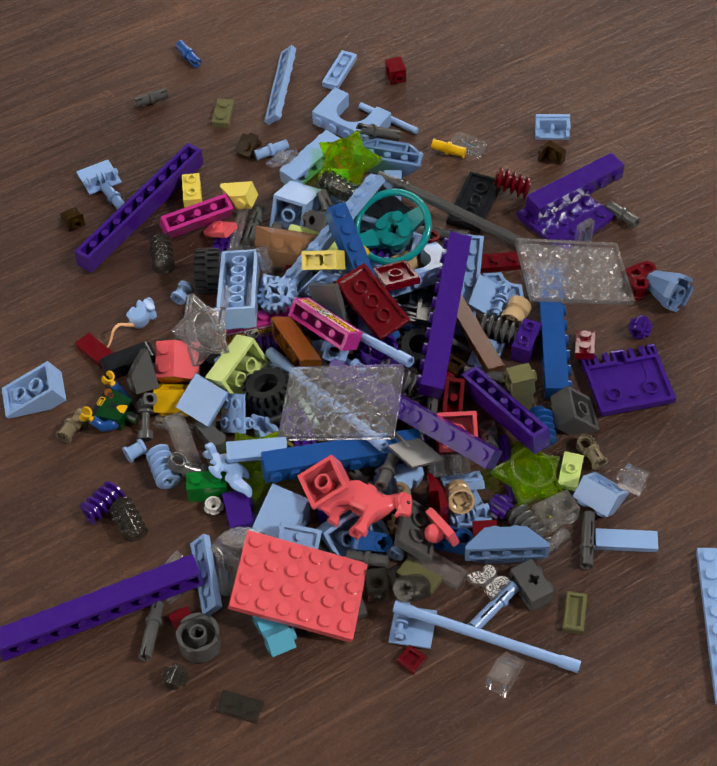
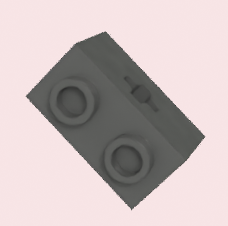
[509,559,554,612]

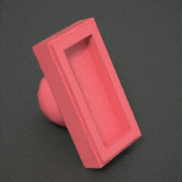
[424,507,459,547]

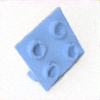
[76,160,122,195]
[298,270,344,298]
[468,274,510,321]
[220,393,255,434]
[448,490,492,529]
[388,600,437,649]

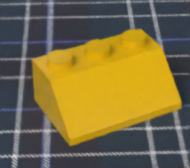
[153,383,190,417]

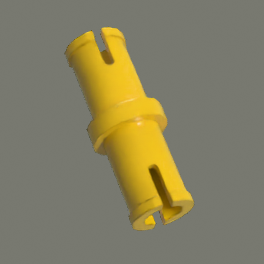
[431,139,467,158]

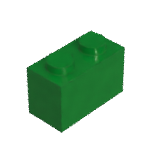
[186,471,229,503]

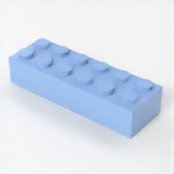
[216,249,260,330]

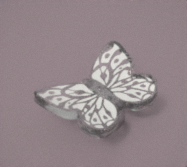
[466,564,510,601]

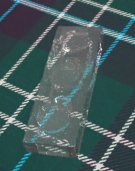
[164,411,202,465]

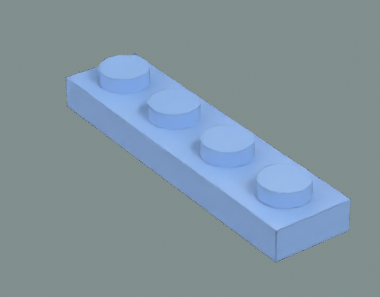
[190,534,222,617]

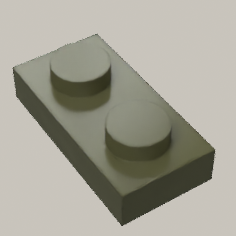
[212,99,235,128]

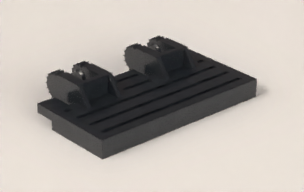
[400,284,437,327]

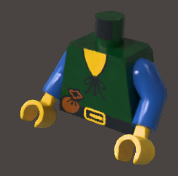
[79,371,140,432]

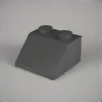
[126,348,159,394]
[550,386,600,435]

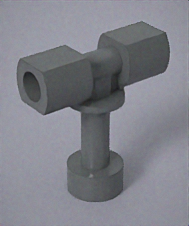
[135,393,157,441]

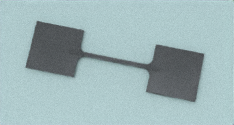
[329,390,444,469]

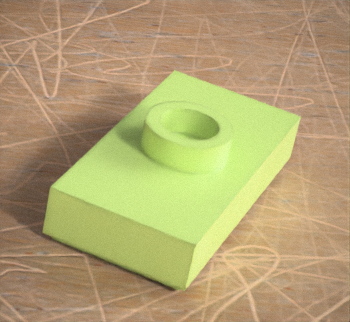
[557,451,584,491]

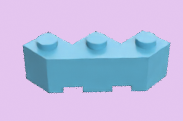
[252,616,297,657]

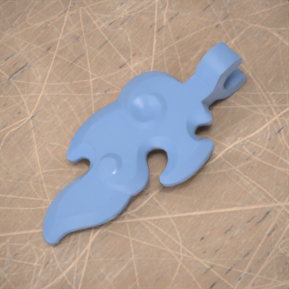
[202,442,252,498]

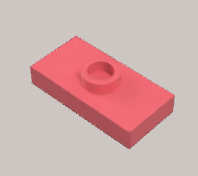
[203,221,238,238]

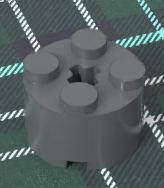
[176,613,221,664]

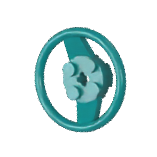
[354,189,432,265]

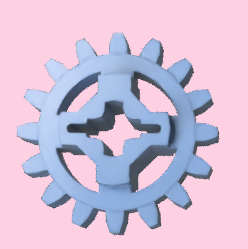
[257,276,298,315]

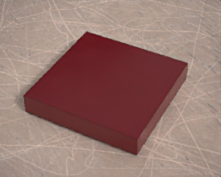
[373,260,420,292]

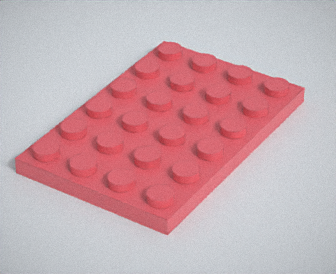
[228,530,368,642]

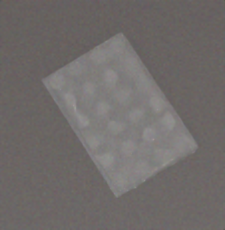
[515,238,635,305]
[278,364,404,441]

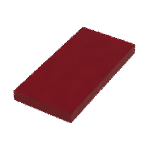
[334,263,411,341]

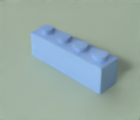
[279,130,343,184]

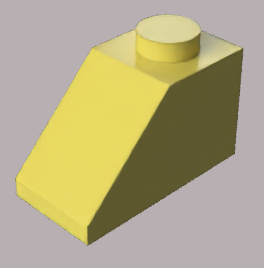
[220,181,258,210]

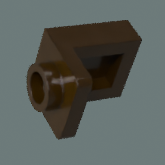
[235,133,262,159]

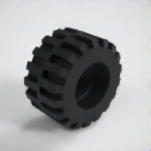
[193,248,221,294]
[397,326,428,376]
[242,366,295,418]

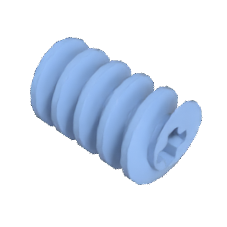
[146,444,181,489]

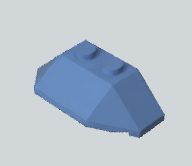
[352,138,423,178]
[465,525,550,564]

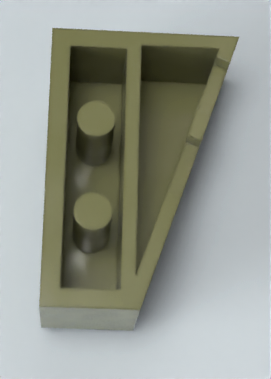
[499,363,537,410]

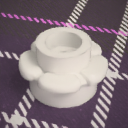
[204,496,224,515]

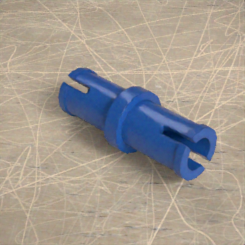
[175,40,202,68]

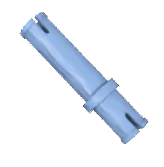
[468,581,519,629]

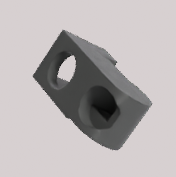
[195,419,226,454]

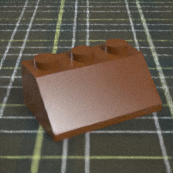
[271,316,323,377]

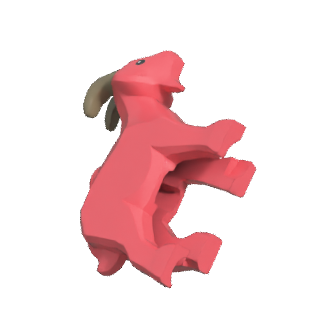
[318,480,413,540]

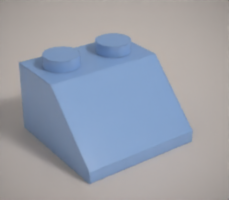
[573,472,630,517]

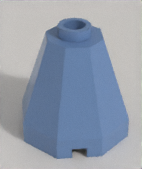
[646,270,693,312]

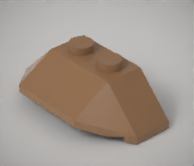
[255,226,318,268]

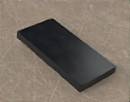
[446,171,502,233]

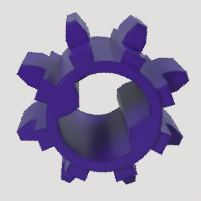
[628,315,652,340]
[488,494,514,520]

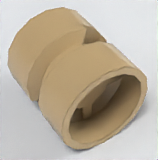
[500,296,532,328]
[445,479,475,514]

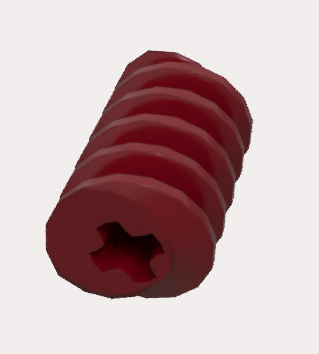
[492,167,531,199]

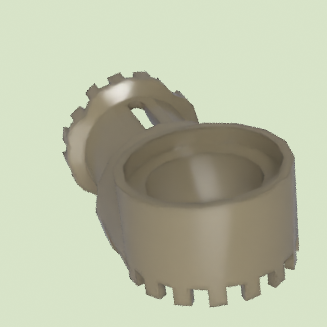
[55,408,89,444]
[576,434,608,470]

